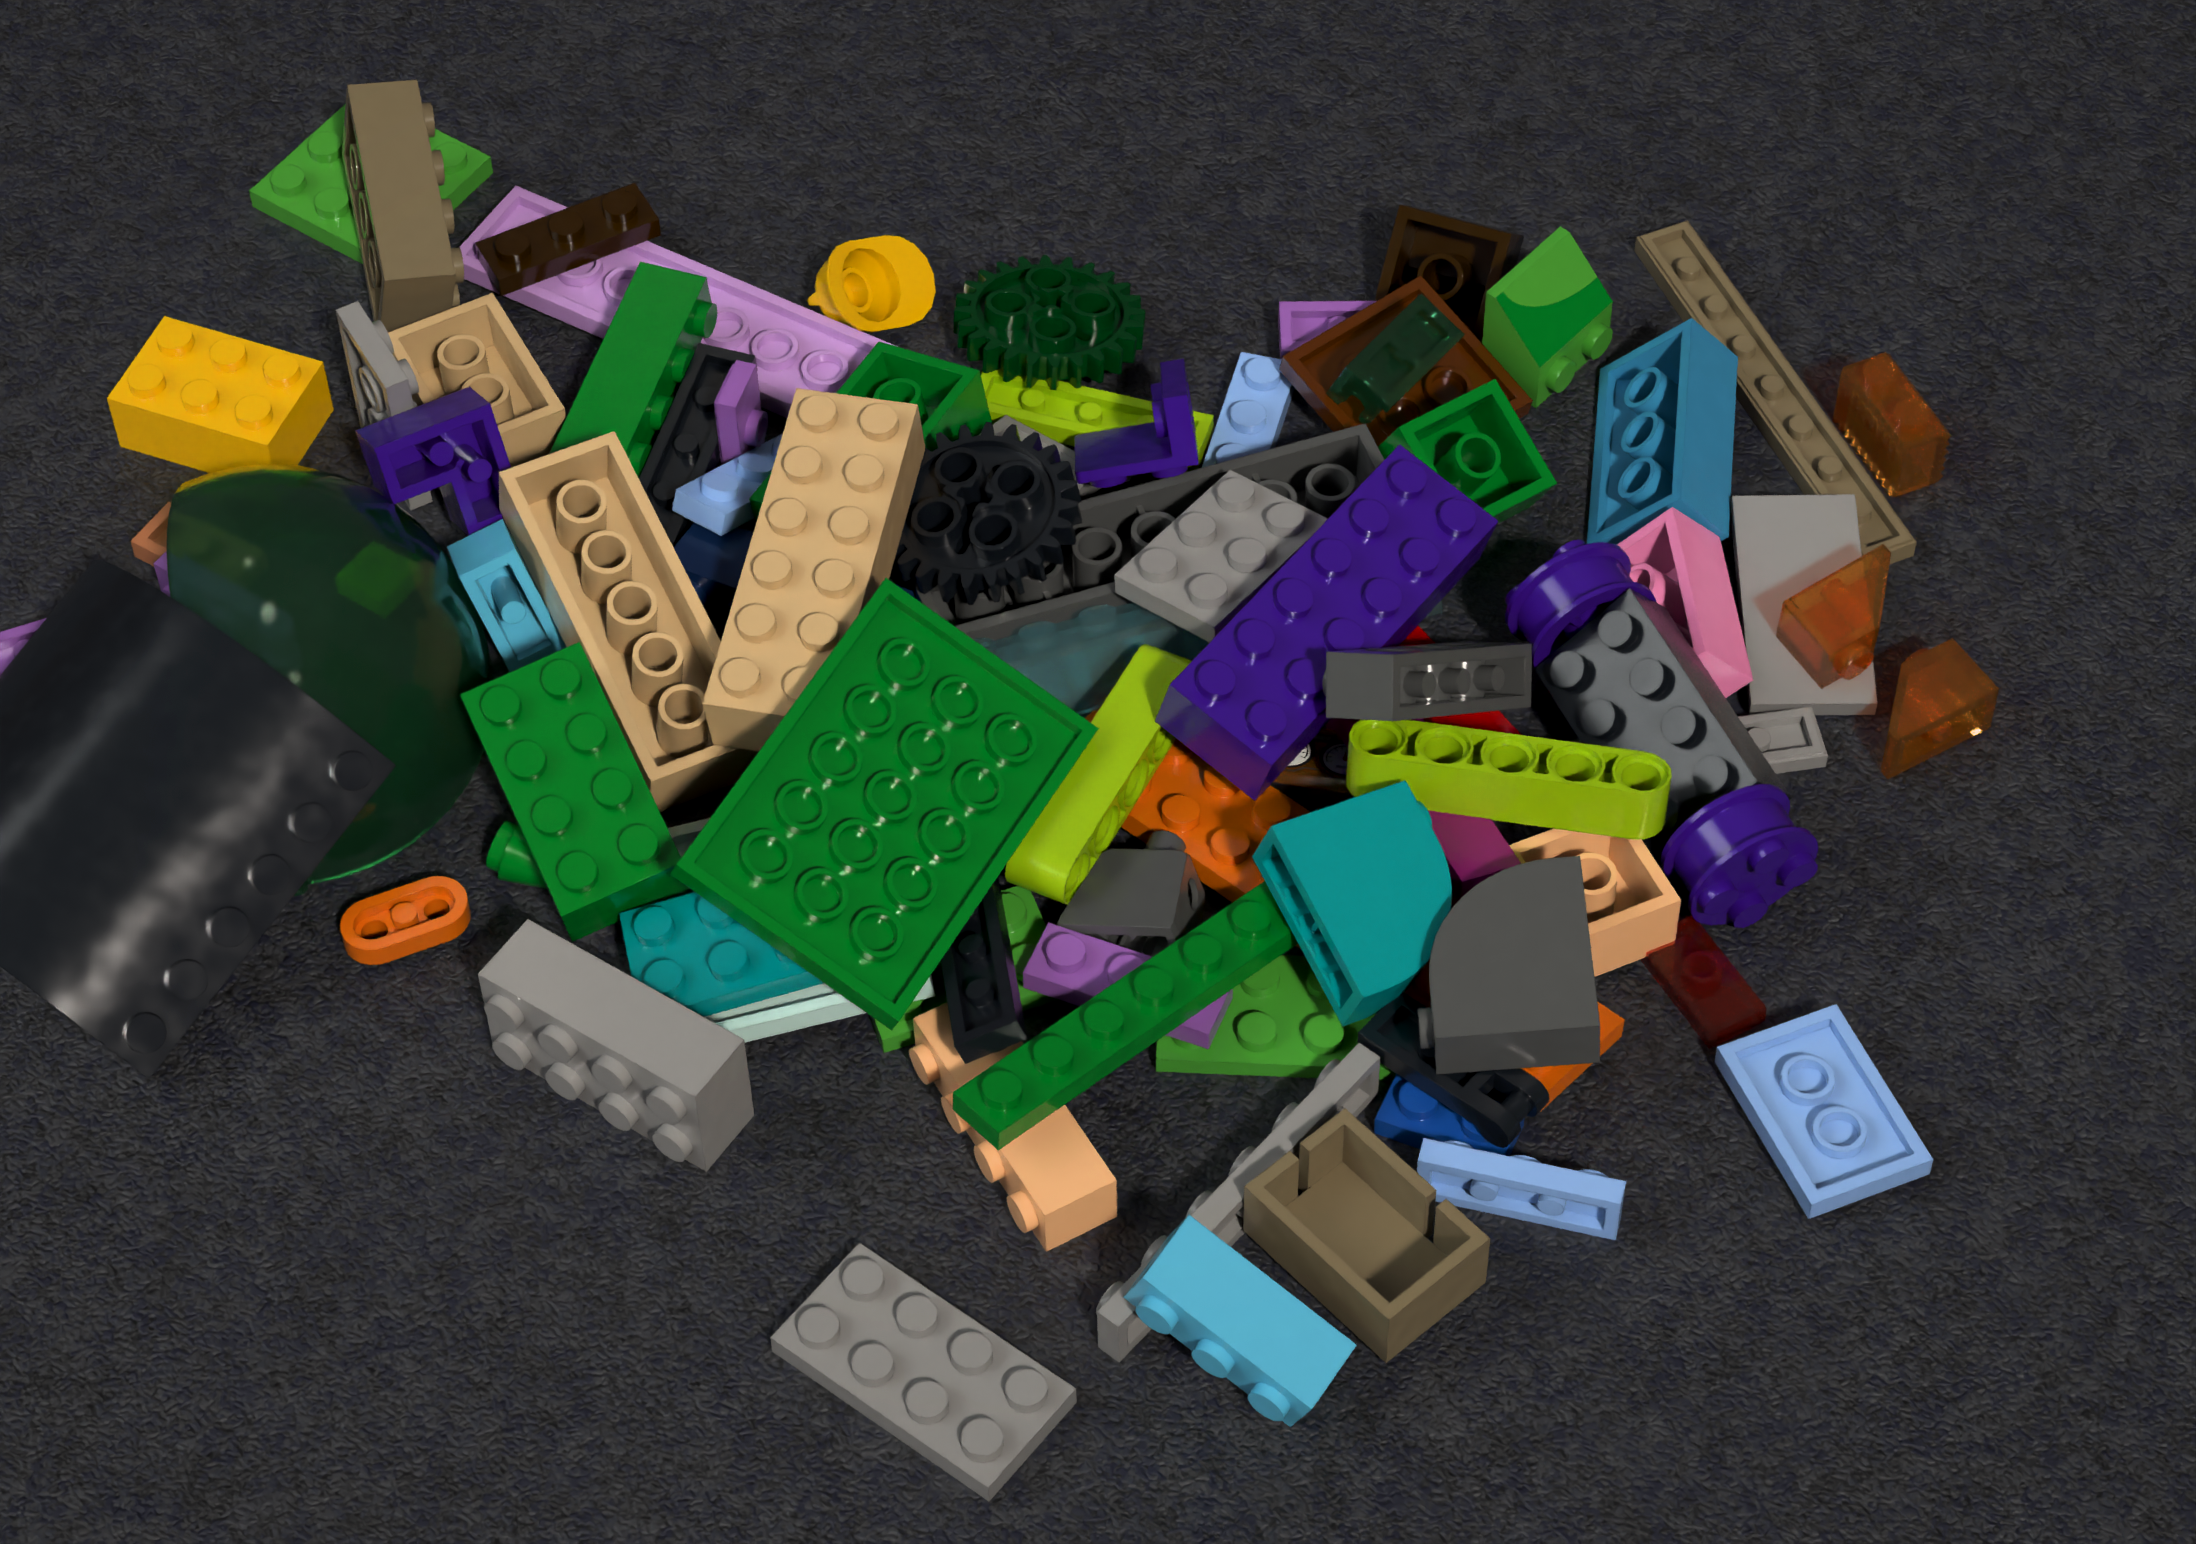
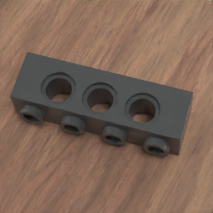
[1322,641,1532,721]

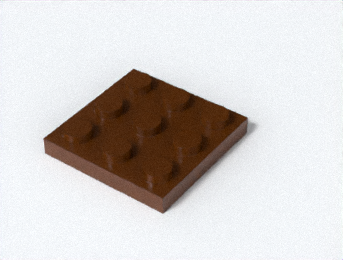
[1279,276,1533,446]

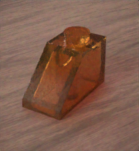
[1776,544,1891,689]
[1880,638,1999,779]

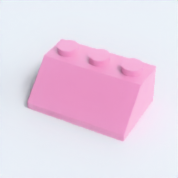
[1617,507,1753,698]

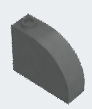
[1417,856,1600,1075]

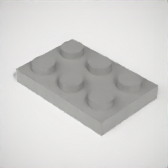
[336,301,433,511]
[1114,470,1328,643]

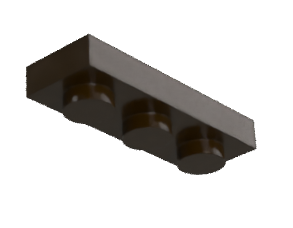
[475,183,661,296]

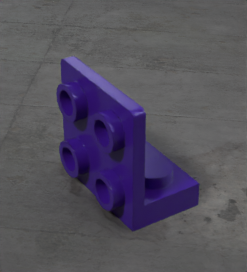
[1074,358,1199,488]

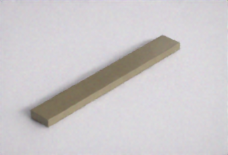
[1634,220,1917,573]

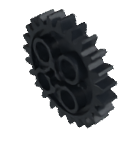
[893,422,1082,605]

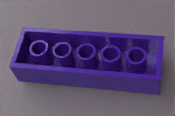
[1155,444,1498,801]

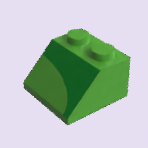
[1482,226,1613,408]

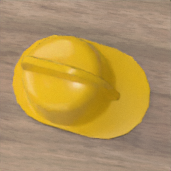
[807,235,936,332]

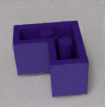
[355,386,511,536]

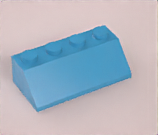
[1587,318,1738,545]

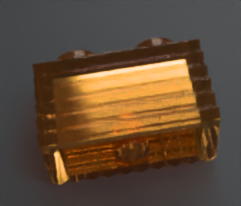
[1833,352,1952,497]

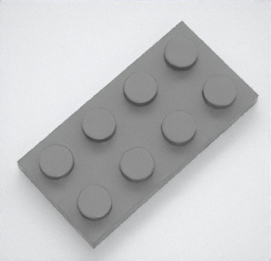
[770,1243,1077,1501]

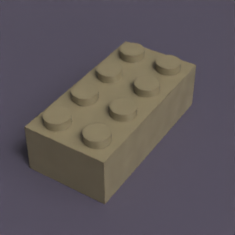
[342,80,464,332]

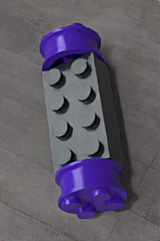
[1505,539,1818,928]

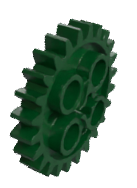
[953,255,1146,390]

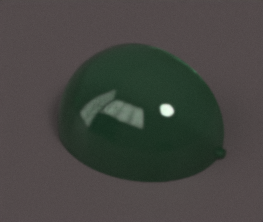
[167,464,494,896]

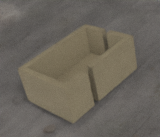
[1243,1108,1490,1363]

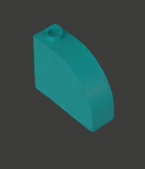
[1252,780,1452,1027]

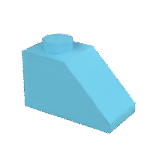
[447,519,566,672]

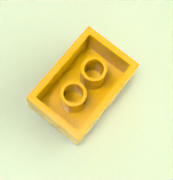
[107,316,334,494]

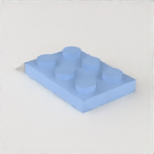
[1714,1004,1933,1219]

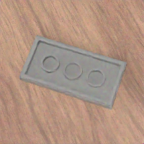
[1730,494,1878,716]

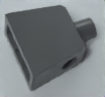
[1057,830,1205,957]

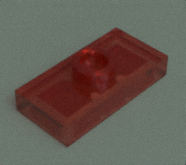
[1640,915,1767,1049]

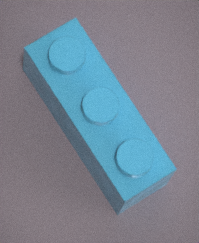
[1123,1215,1357,1427]

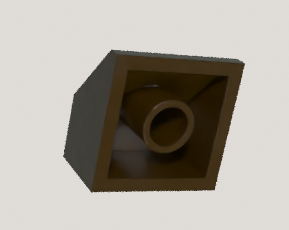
[1374,205,1524,343]

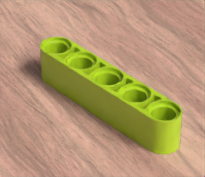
[1005,644,1192,905]
[1346,720,1672,839]

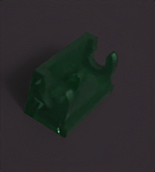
[1326,293,1465,424]

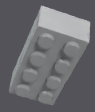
[478,919,754,1172]

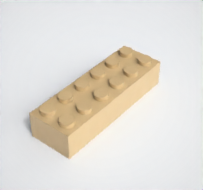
[702,388,926,751]
[499,431,759,812]

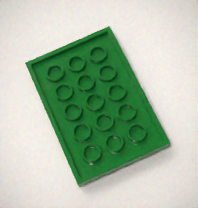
[670,578,1099,1030]

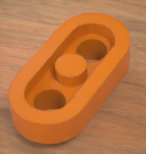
[340,876,471,965]

